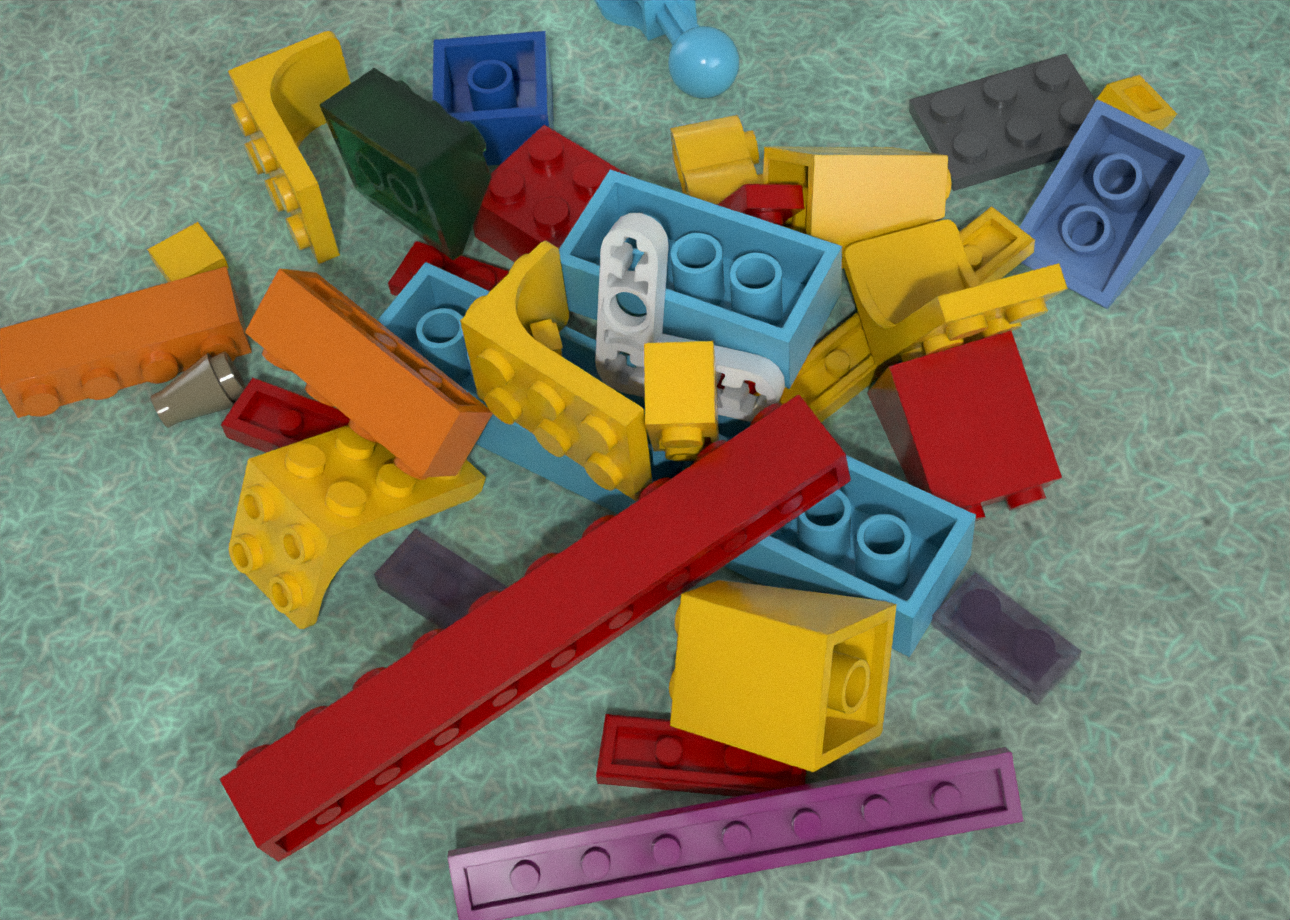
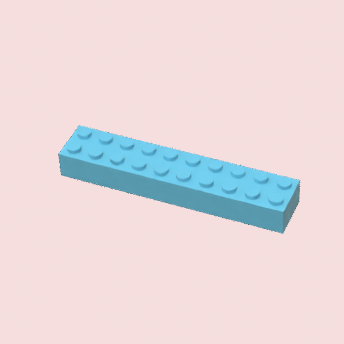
[377,262,976,657]

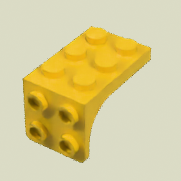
[228,31,357,264]
[842,219,1068,367]
[460,241,653,501]
[228,425,486,629]

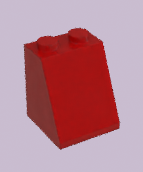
[867,330,1062,522]

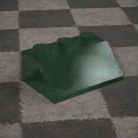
[319,68,491,260]

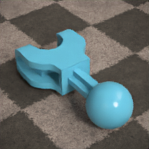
[594,0,740,99]

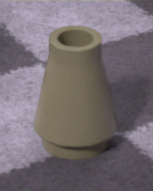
[151,351,246,428]

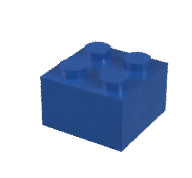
[432,31,554,169]

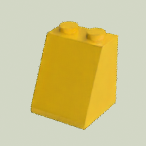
[763,146,951,268]
[669,580,897,772]

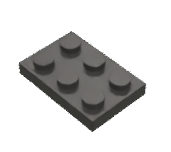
[909,53,1096,191]

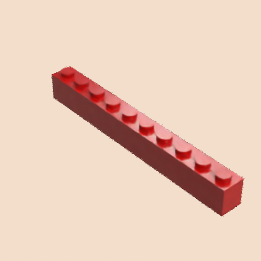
[219,394,851,862]

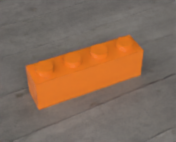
[0,267,252,418]
[245,268,493,480]

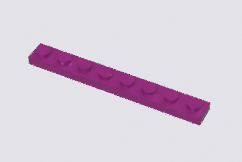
[447,747,1024,920]

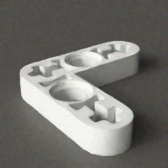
[595,213,785,421]

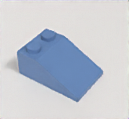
[1019,99,1210,309]

